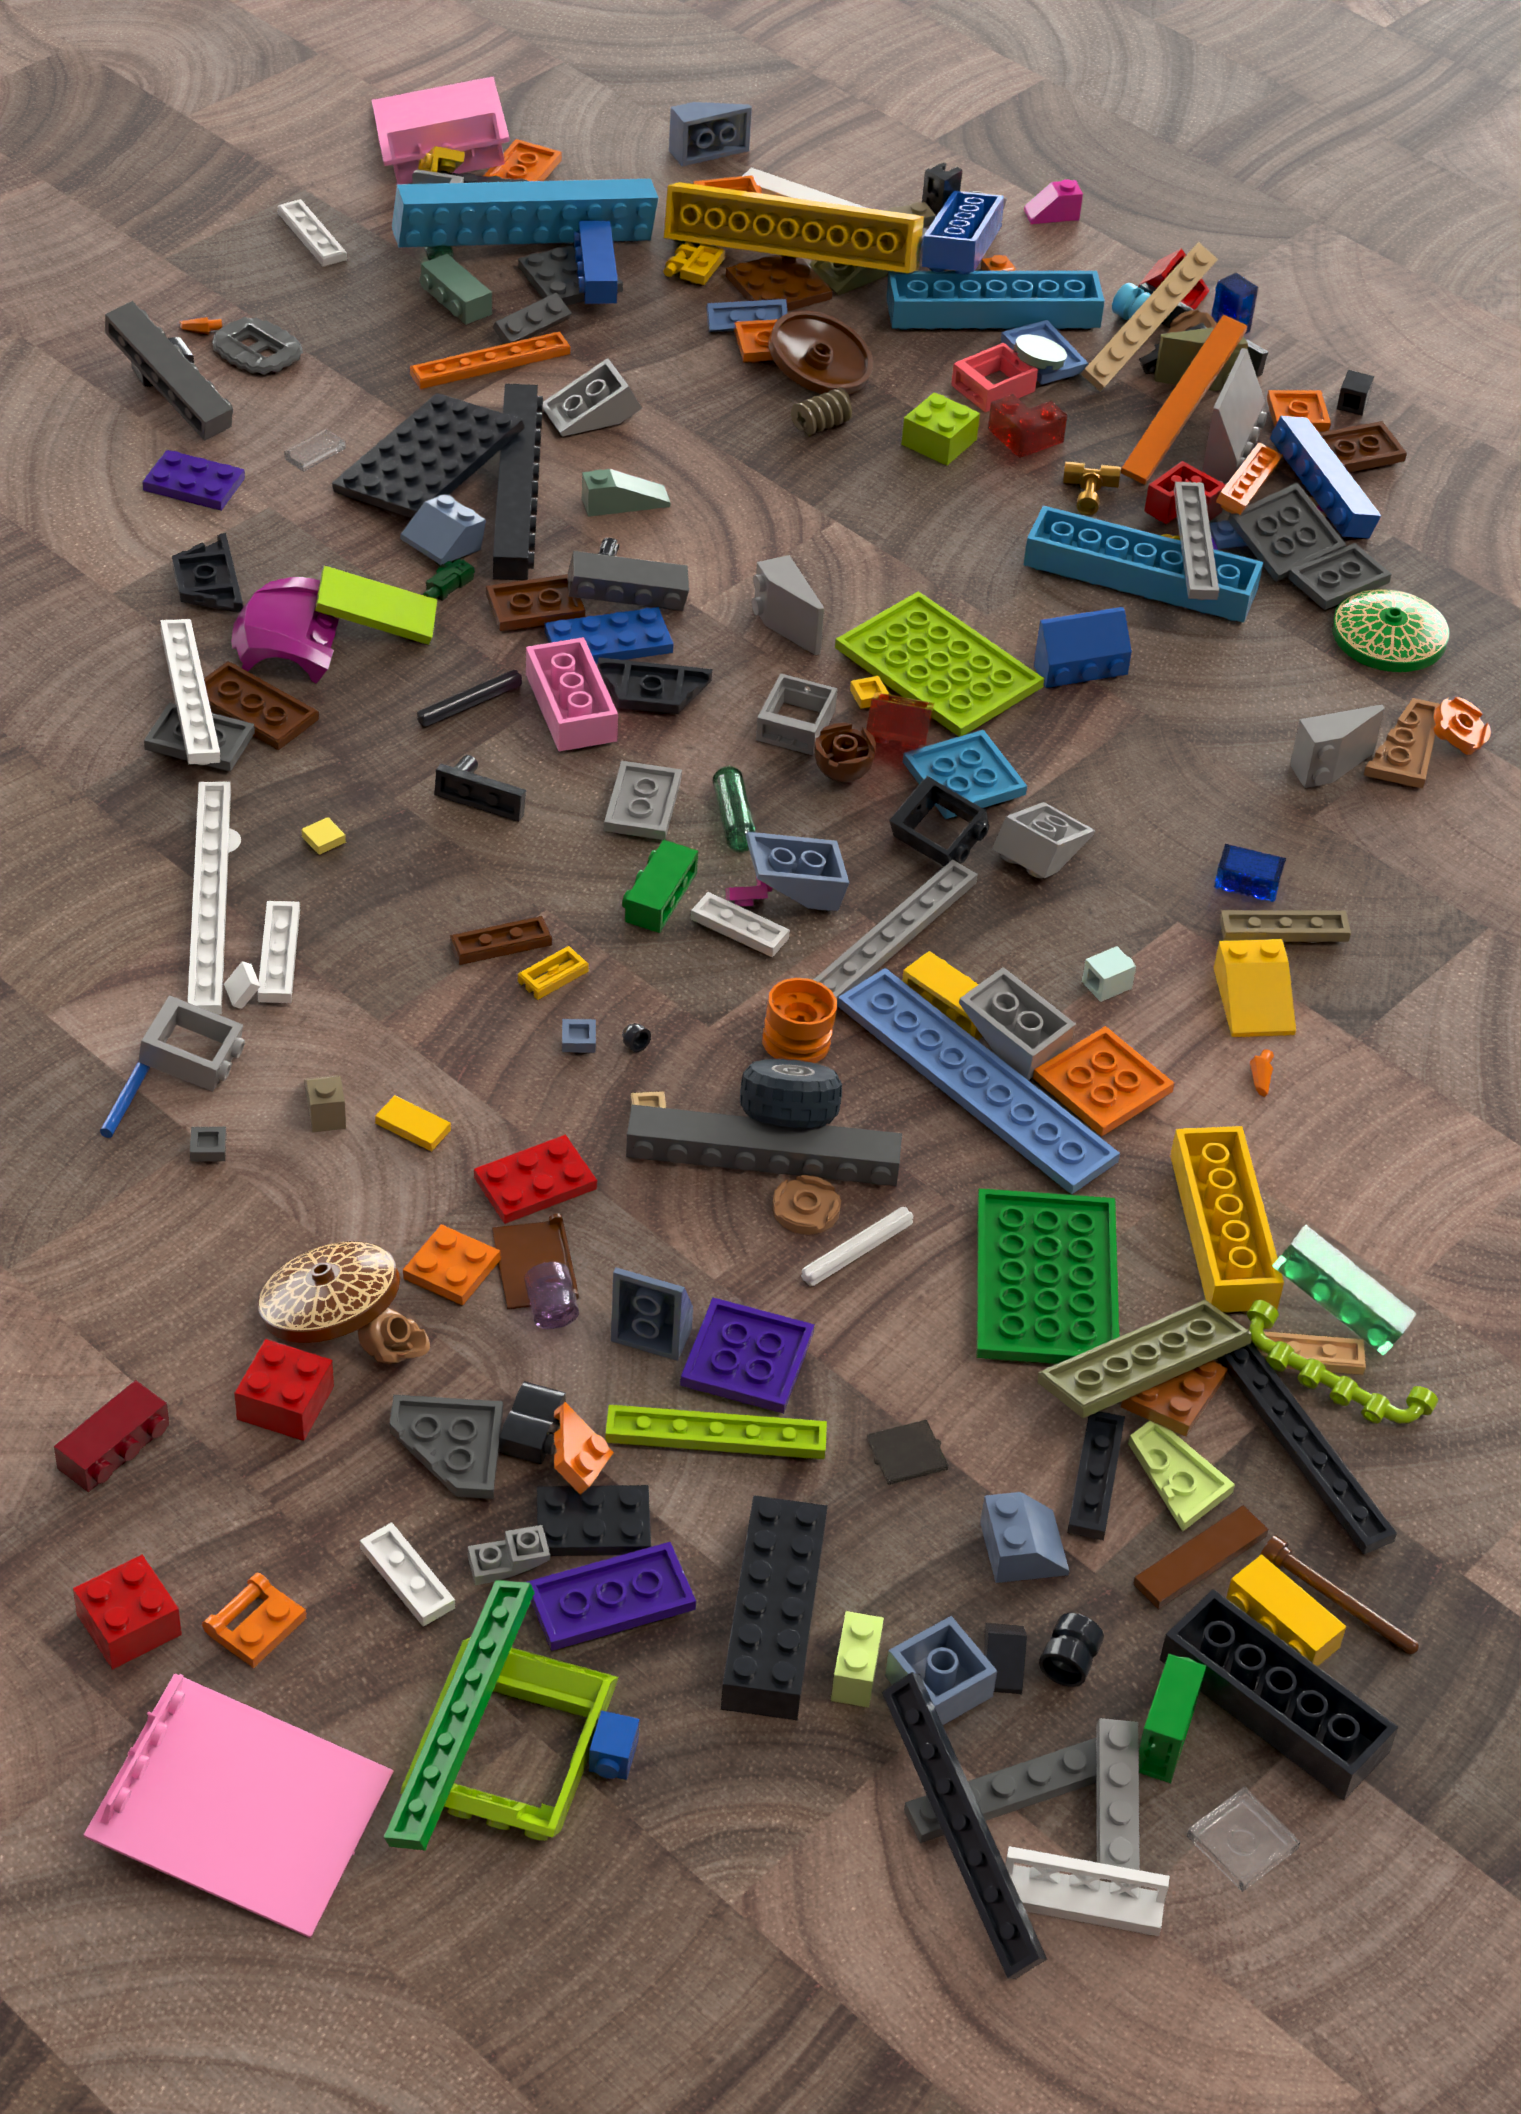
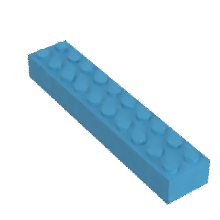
[392,179,659,248]

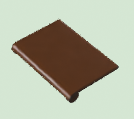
[492,1213,579,1310]

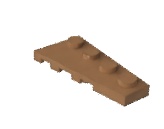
[1363,698,1440,789]

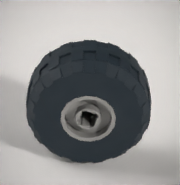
[740,1059,842,1128]

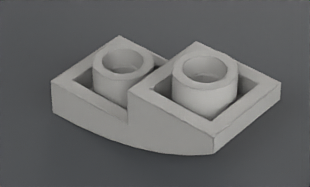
[467,1525,550,1585]

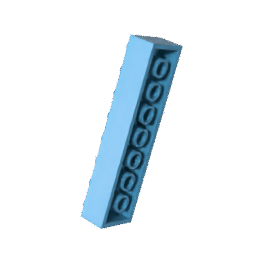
[886,271,1105,330]
[1023,505,1263,623]

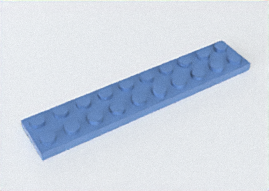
[837,968,1120,1195]

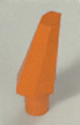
[180,317,223,335]
[1250,1049,1274,1098]

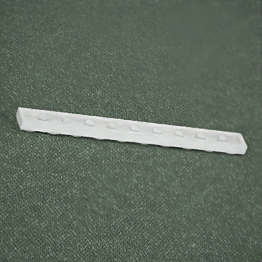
[188,782,231,1014]

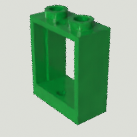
[1138,1654,1206,1783]

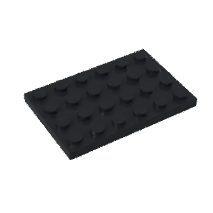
[331,393,525,518]

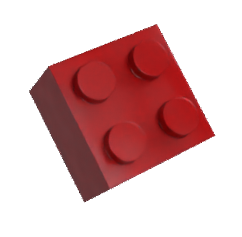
[234,1339,334,1441]
[73,1554,182,1670]

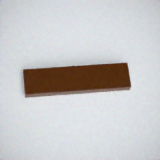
[1133,1505,1269,1610]

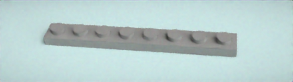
[813,860,978,1004]

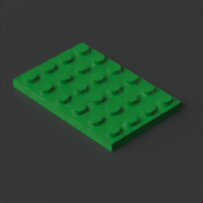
[976,1188,1120,1364]

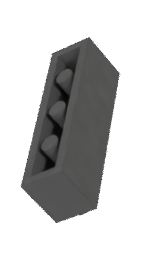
[568,551,689,611]

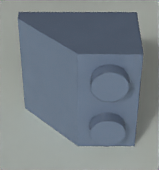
[400,495,486,565]
[980,1492,1069,1583]

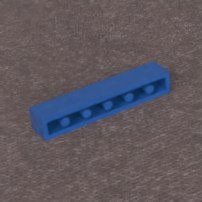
[1270,416,1381,538]

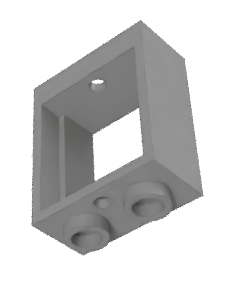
[756,674,838,755]
[139,995,245,1092]

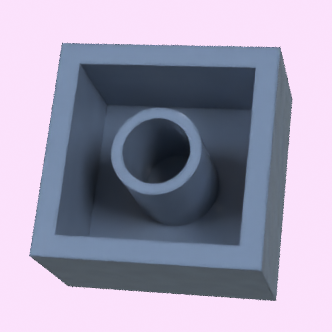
[885,1616,997,1725]

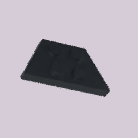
[172,533,243,613]
[598,657,713,714]

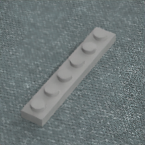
[1174,482,1219,600]

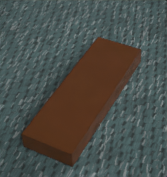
[450,916,552,965]

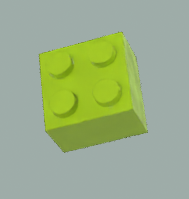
[901,392,980,466]

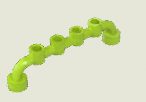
[1247,1300,1438,1424]

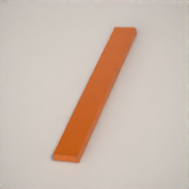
[1121,314,1247,485]

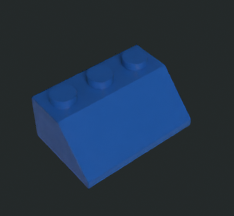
[1034,607,1132,688]

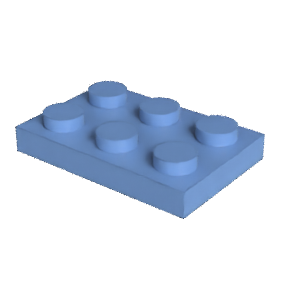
[1001,320,1088,384]

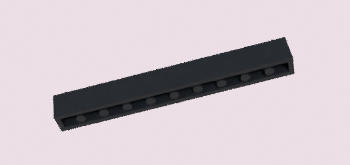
[493,383,543,580]

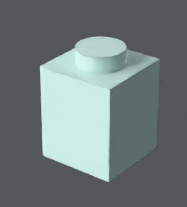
[1082,946,1136,1002]

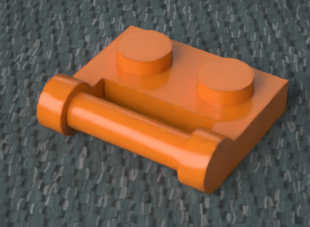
[202,1572,306,1668]

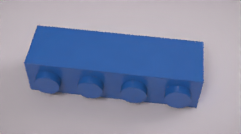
[574,221,618,304]

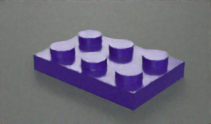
[142,450,245,511]

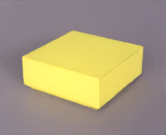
[302,817,346,855]

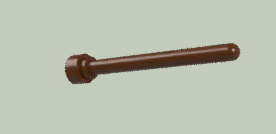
[1260,1535,1419,1654]

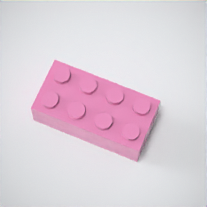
[526,637,618,751]

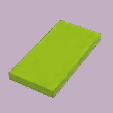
[315,565,437,645]

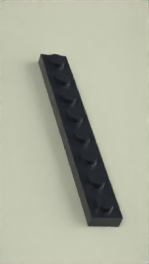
[1217,1341,1397,1555]
[882,1672,1047,1979]

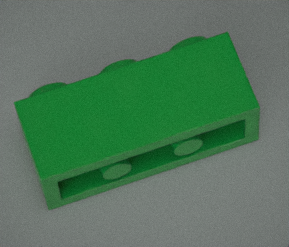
[622,839,698,933]

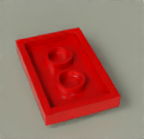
[474,1134,597,1224]

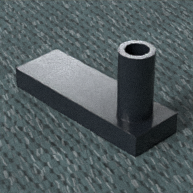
[434,755,526,822]

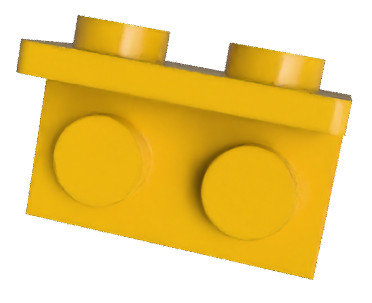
[418,146,465,173]

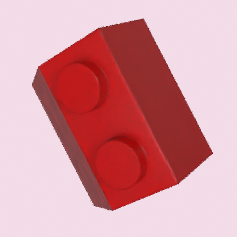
[1138,248,1210,310]

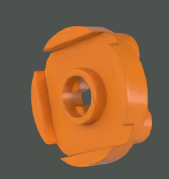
[1433,697,1491,755]

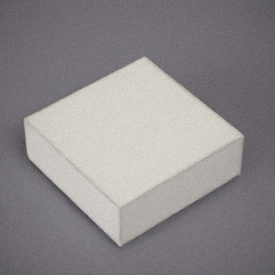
[224,961,260,1009]

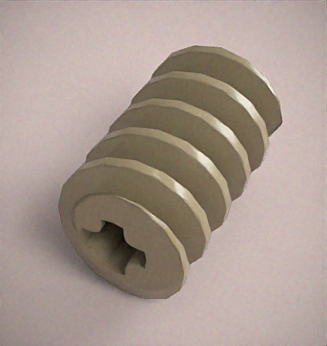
[791,387,852,435]

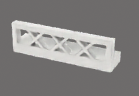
[1005,1846,1170,1936]

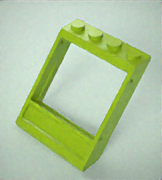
[400,1637,618,1841]

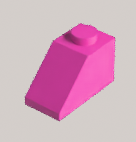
[1024,179,1083,224]

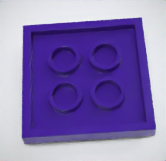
[680,1297,815,1414]

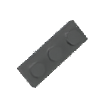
[492,293,572,344]

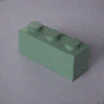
[420,254,492,325]

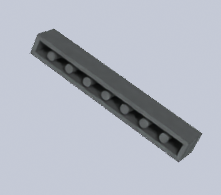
[626,1105,902,1186]

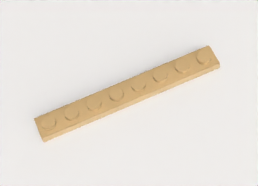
[1081,242,1218,392]

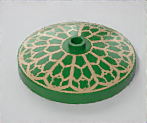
[1332,589,1449,672]

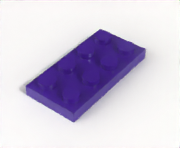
[527,1542,696,1651]

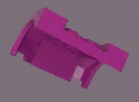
[231,577,340,684]

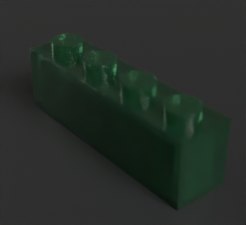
[1272,1224,1416,1355]

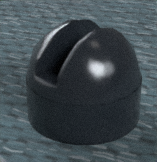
[622,1023,651,1052]

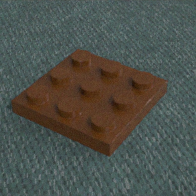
[726,254,832,312]

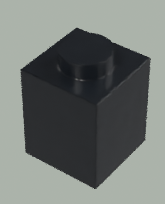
[1336,370,1374,416]

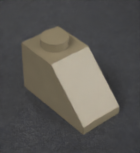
[304,1075,346,1133]

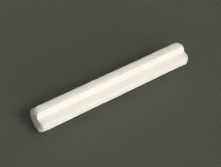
[801,1207,913,1286]

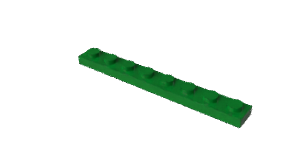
[384,1580,535,1851]

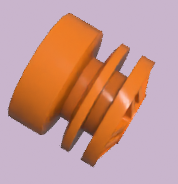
[762,978,837,1063]

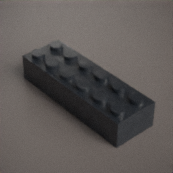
[721,1495,828,1721]
[1160,1589,1398,1800]

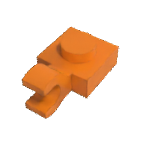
[981,255,1016,271]

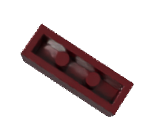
[54,1380,169,1492]

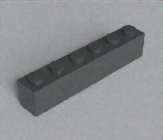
[105,301,233,441]

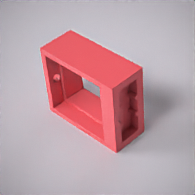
[951,343,1038,413]

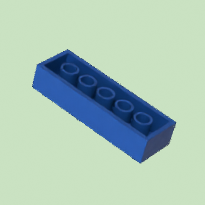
[922,191,1004,275]

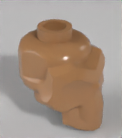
[358,1308,430,1364]

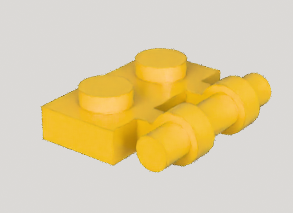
[663,242,725,285]

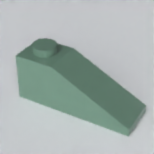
[582,469,671,517]

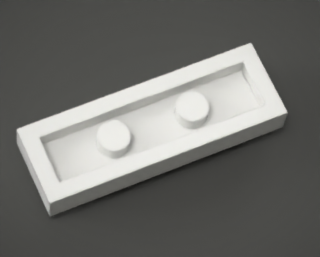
[691,892,790,957]
[360,1523,455,1626]

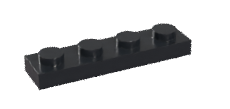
[1067,1411,1125,1540]

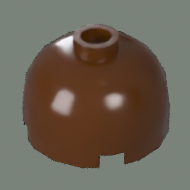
[814,723,876,782]

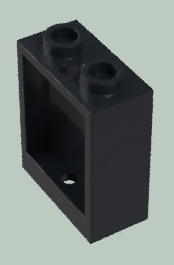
[889,776,990,867]

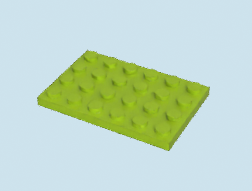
[835,591,1044,737]

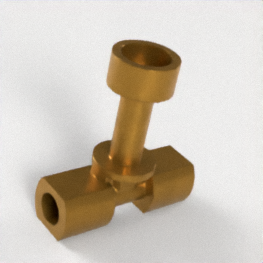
[1063,462,1121,516]

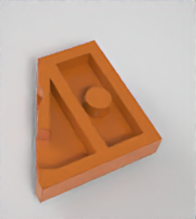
[554,1402,614,1494]

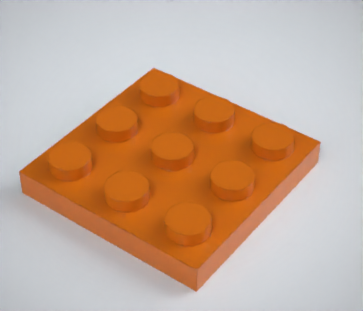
[1033,1026,1175,1137]

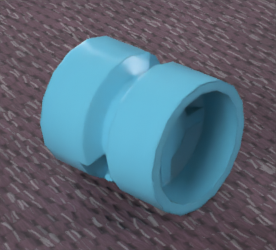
[1112,283,1151,320]

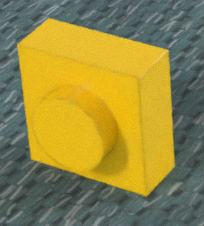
[850,676,889,709]

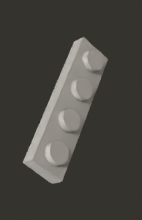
[1096,1718,1140,1870]

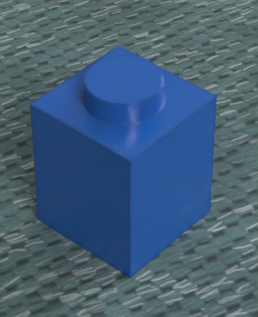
[589,1710,640,1780]

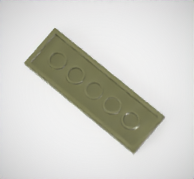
[1038,1300,1251,1418]

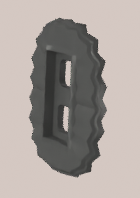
[212,317,303,375]

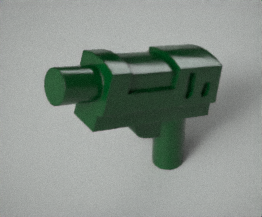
[423,559,475,601]

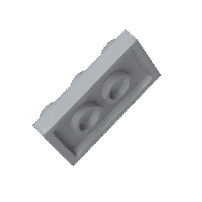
[604,761,682,840]

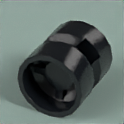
[1039,1613,1104,1687]

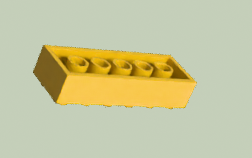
[1170,1126,1284,1312]

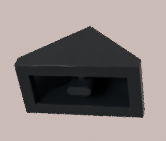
[984,1623,1027,1694]

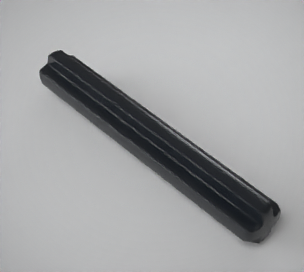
[417,670,522,727]

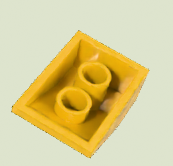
[1214,939,1296,1037]

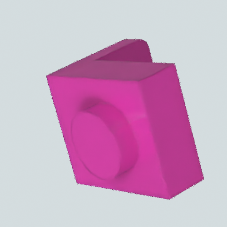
[725,877,772,906]

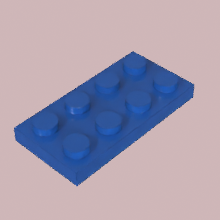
[545,607,674,664]

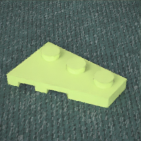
[1128,1421,1235,1531]

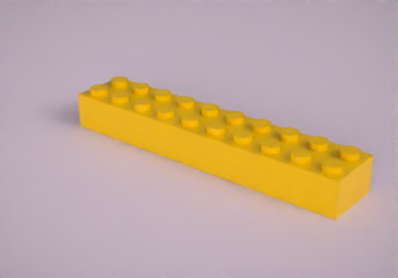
[664,182,924,273]

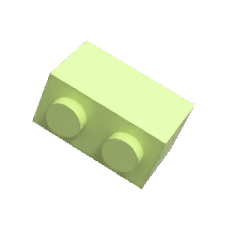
[831,1611,884,1707]

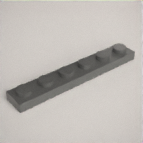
[904,1738,1096,1843]

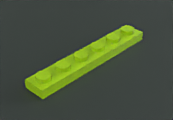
[605,1405,827,1459]

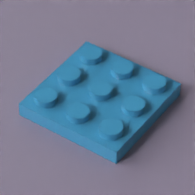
[903,730,1027,819]

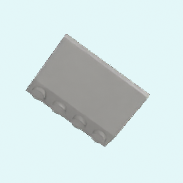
[1202,348,1267,482]

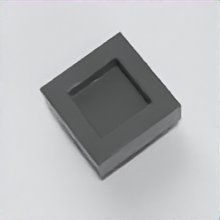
[190,1127,227,1162]

